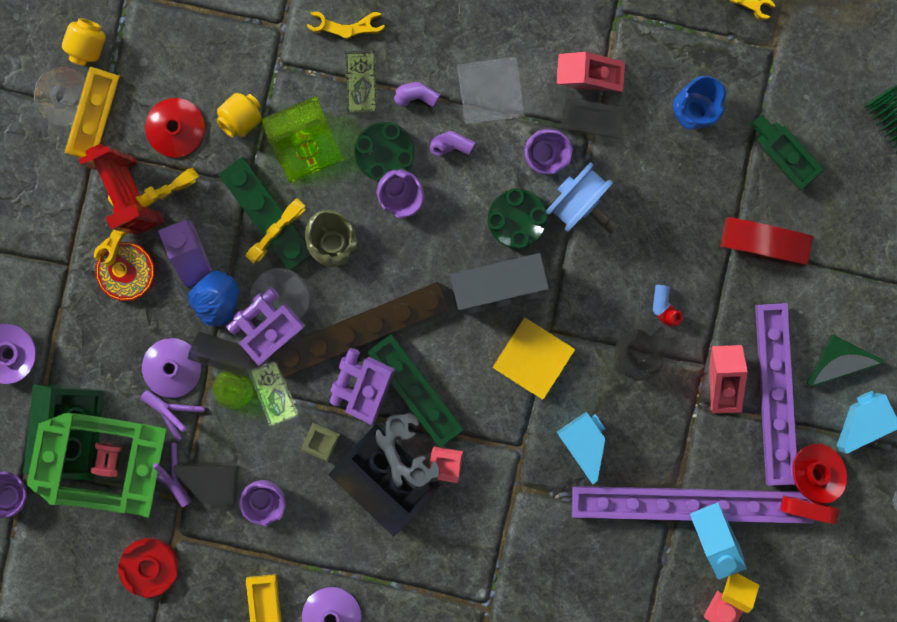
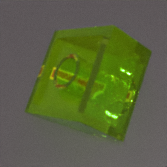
[261,96,344,183]

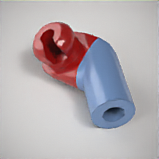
[653,285,683,327]

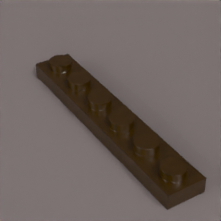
[273,282,449,377]

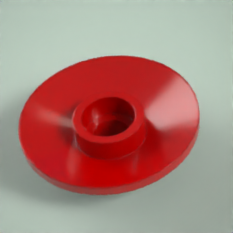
[145,98,205,158]
[793,443,847,504]

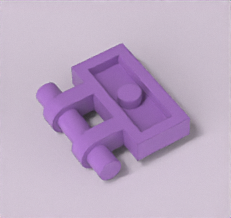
[227,287,305,366]
[329,348,395,425]

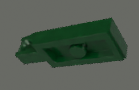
[750,115,824,191]

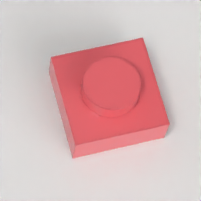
[430,446,463,483]
[704,590,743,622]

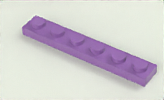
[755,303,797,486]

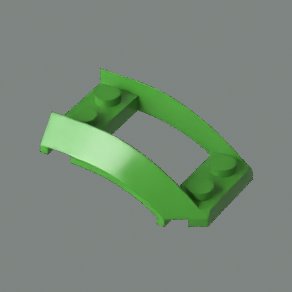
[27,413,166,518]

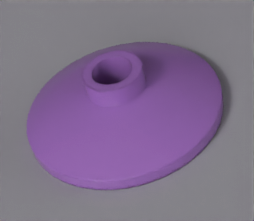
[0,324,36,384]
[142,338,202,398]
[302,587,362,622]

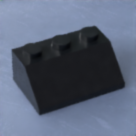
[328,424,441,537]

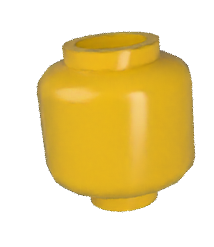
[62,18,106,66]
[216,93,262,138]

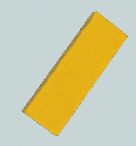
[64,67,120,158]

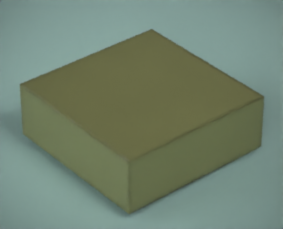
[301,422,341,462]

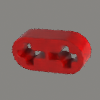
[780,495,840,524]

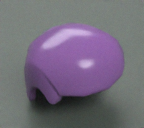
[524,129,573,175]
[376,169,425,218]
[0,471,28,518]
[239,480,286,526]

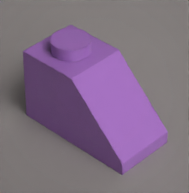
[158,220,213,288]

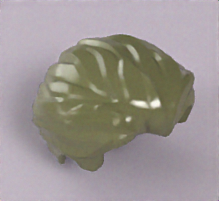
[305,209,358,267]

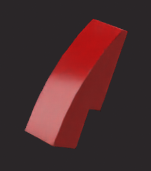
[720,217,813,265]

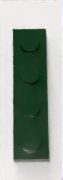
[218,157,312,271]
[367,334,464,448]

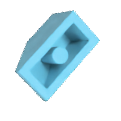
[837,391,897,454]
[557,412,605,484]
[690,502,747,580]

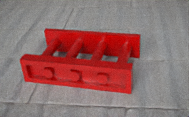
[78,144,165,235]

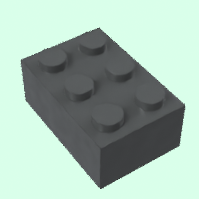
[450,253,549,315]

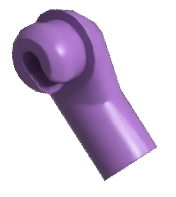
[394,82,441,107]

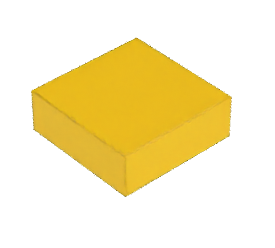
[721,573,760,613]

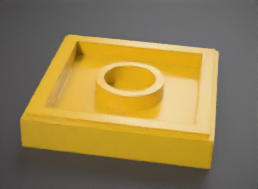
[492,317,575,400]

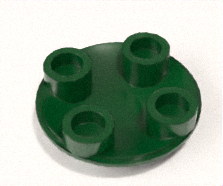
[354,122,414,181]
[487,188,548,249]

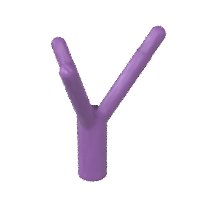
[140,390,205,441]
[153,442,192,507]

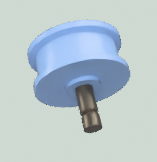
[545,162,619,234]

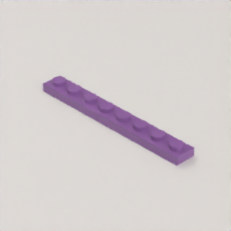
[571,486,814,523]

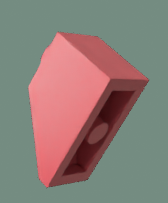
[556,52,625,92]
[709,345,748,413]

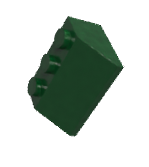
[23,384,105,479]

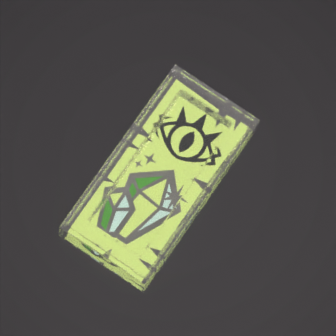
[248,361,299,427]

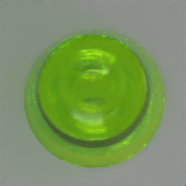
[212,369,253,410]

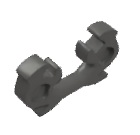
[376,412,439,490]

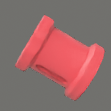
[91,442,123,477]

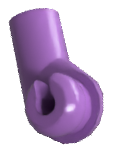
[430,131,475,156]

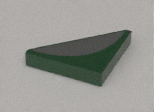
[806,335,883,386]

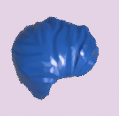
[673,76,726,130]
[188,271,239,327]

